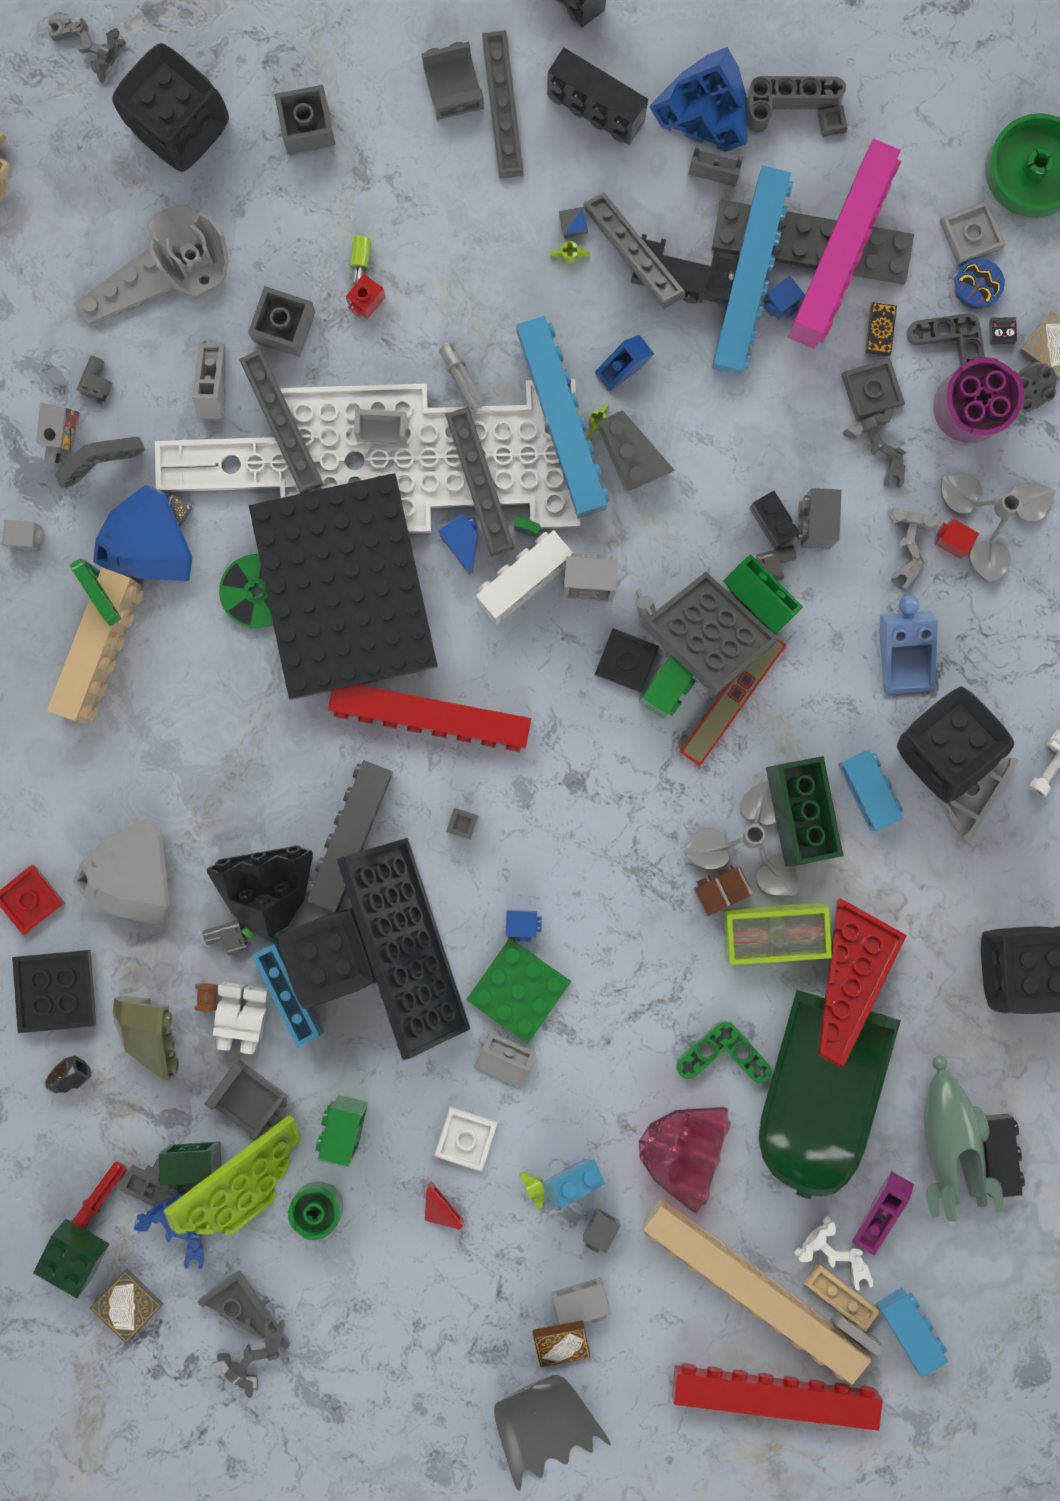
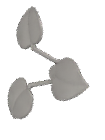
[941,474,1056,583]
[684,781,798,896]

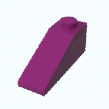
[852,1171,914,1256]

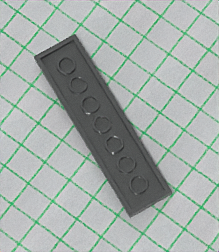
[711,199,914,285]

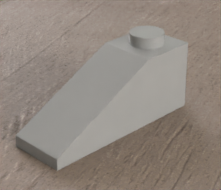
[192,344,225,419]

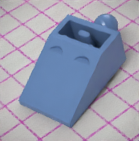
[880,595,938,695]

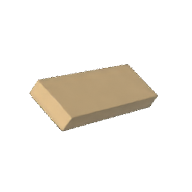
[803,1263,881,1332]

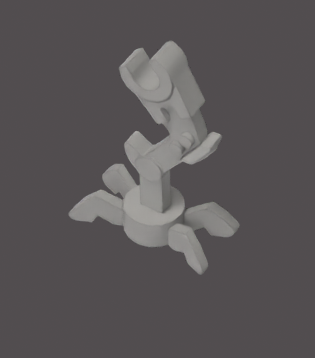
[888,508,942,589]

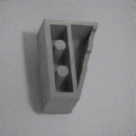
[596,411,675,491]

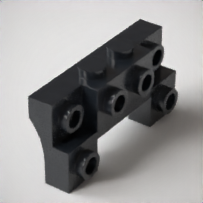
[631,234,739,305]

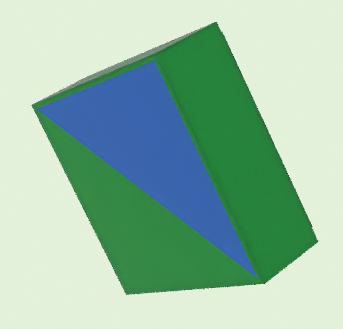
[514,516,541,538]

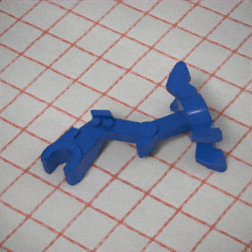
[134,1191,204,1269]

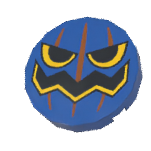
[954,258,1005,309]

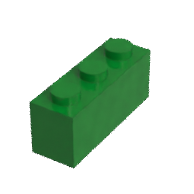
[723,554,803,635]

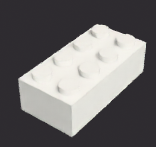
[476,530,573,625]

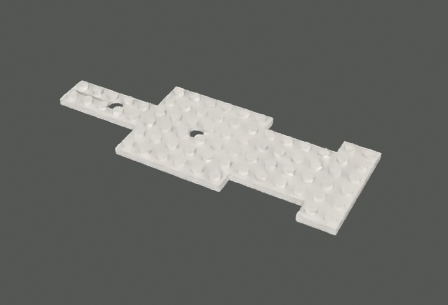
[155,379,580,533]

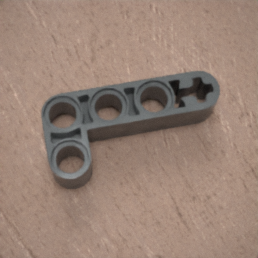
[747,76,846,133]

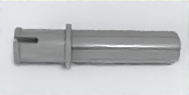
[439,343,483,410]

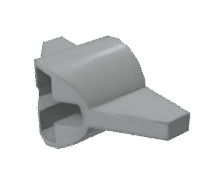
[636,589,656,618]

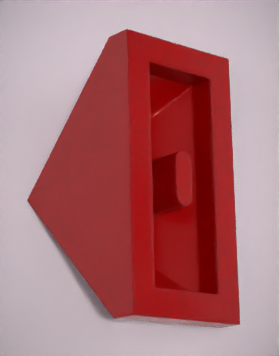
[425,1181,464,1229]

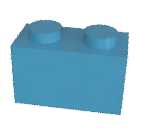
[541,1159,606,1208]

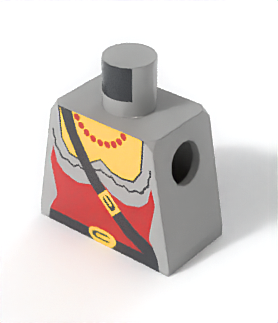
[36,403,80,463]

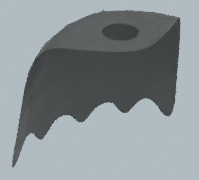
[494,1375,611,1491]

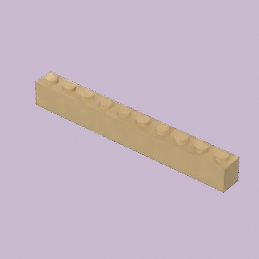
[643,1198,871,1385]

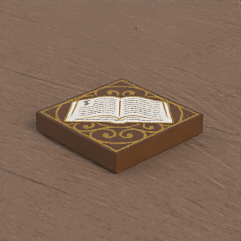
[532,1320,591,1367]

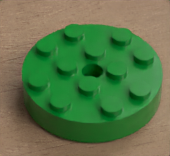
[986,113,1060,218]

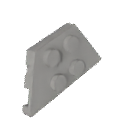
[935,758,1019,842]

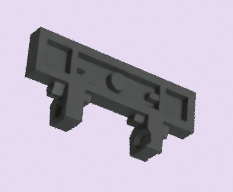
[119,1158,211,1235]

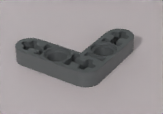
[906,313,985,366]
[55,437,145,488]

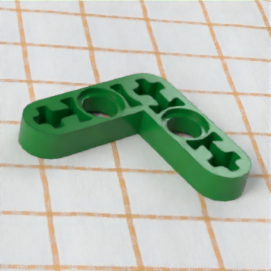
[70,558,122,626]
[676,1021,771,1083]

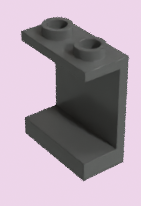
[421,42,484,120]

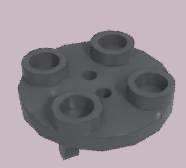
[1018,362,1057,412]

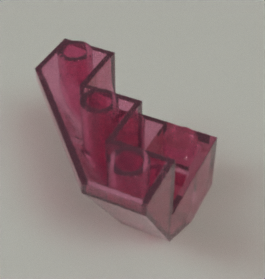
[639,1107,731,1213]

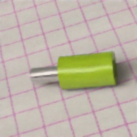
[349,235,371,285]

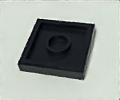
[595,628,659,693]

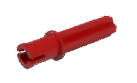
[71,1161,127,1229]

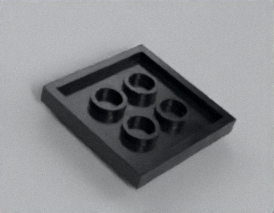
[12,950,96,1033]

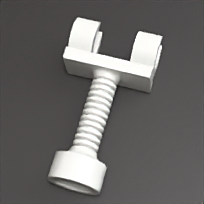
[1028,730,1060,797]

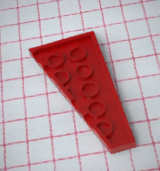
[818,898,907,1068]

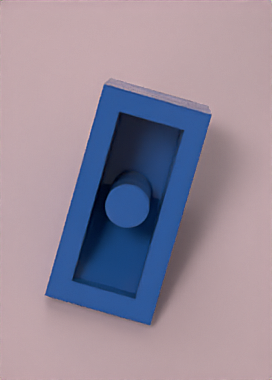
[595,335,654,391]
[438,513,479,574]

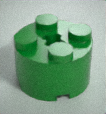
[288,1181,343,1240]

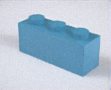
[838,750,903,831]
[876,1288,948,1378]

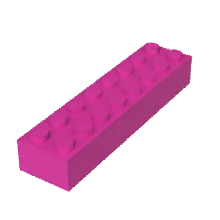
[787,138,901,349]

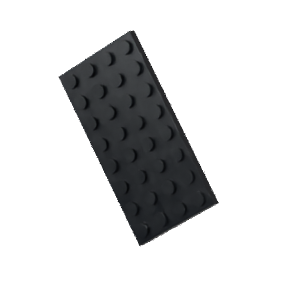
[337,838,470,1061]

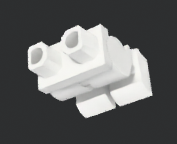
[213,981,270,1054]

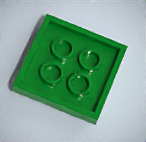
[466,937,571,1044]

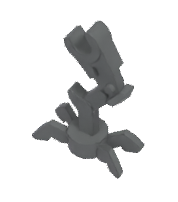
[48,18,126,83]
[843,408,907,488]
[211,1318,285,1398]

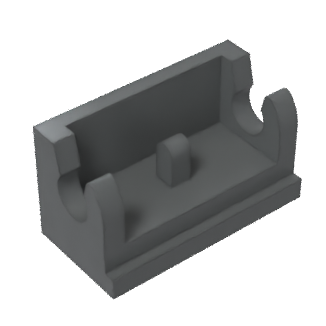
[688,145,743,187]

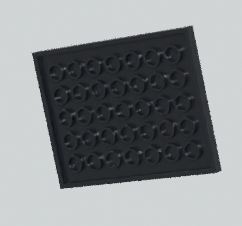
[248,473,438,700]

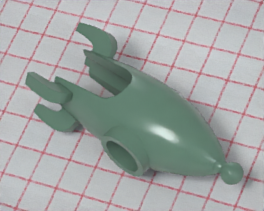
[924,1056,1004,1221]

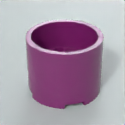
[933,357,1024,443]

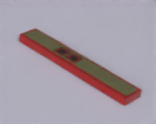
[680,639,787,767]

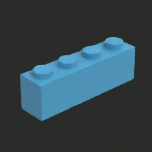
[251,942,325,1047]

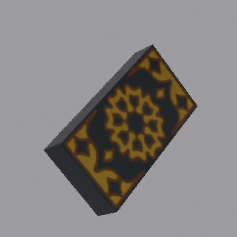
[865,302,897,356]

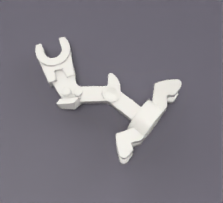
[794,1215,873,1291]

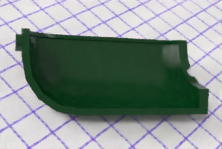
[758,990,901,1199]

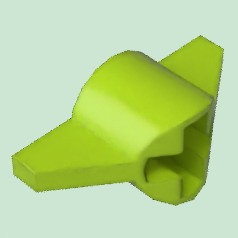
[550,241,589,264]
[587,403,609,440]
[519,1172,545,1209]

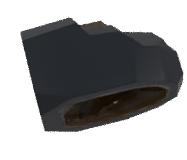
[45,1055,91,1094]

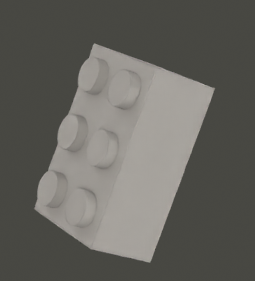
[563,553,618,602]

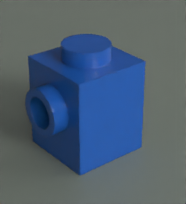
[763,276,805,320]
[506,910,542,942]

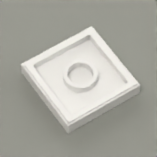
[434,1106,498,1172]

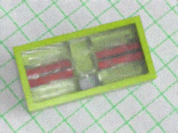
[723,902,832,965]

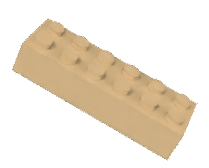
[46,568,143,725]

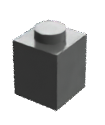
[583,1208,620,1253]

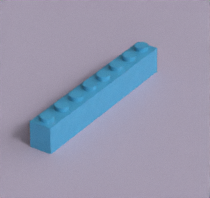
[712,165,794,374]
[516,316,610,519]

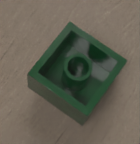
[158,1141,222,1189]
[33,1219,110,1299]

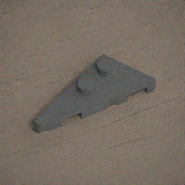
[197,1270,291,1349]

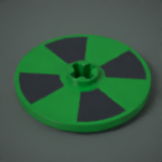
[219,554,273,629]

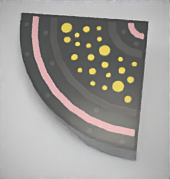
[168,493,193,527]

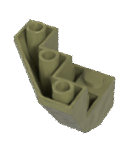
[113,996,179,1080]

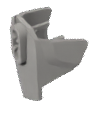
[147,205,229,297]

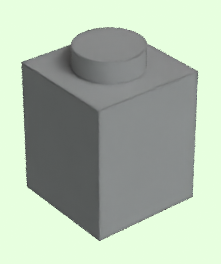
[2,520,44,551]

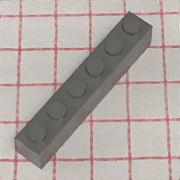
[306,760,393,913]

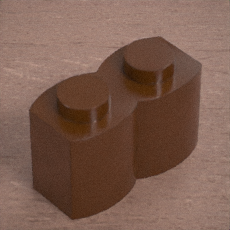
[693,864,753,916]

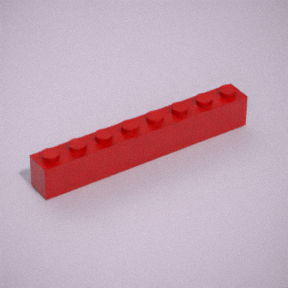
[328,685,532,753]
[672,1363,883,1431]

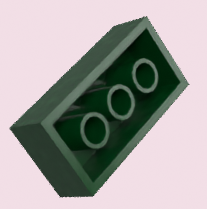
[766,756,844,866]

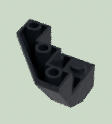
[206,845,313,938]

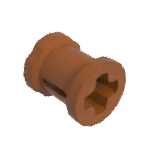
[194,983,218,1011]

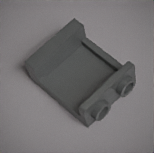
[204,1059,287,1140]

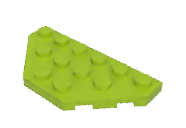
[164,1115,301,1235]

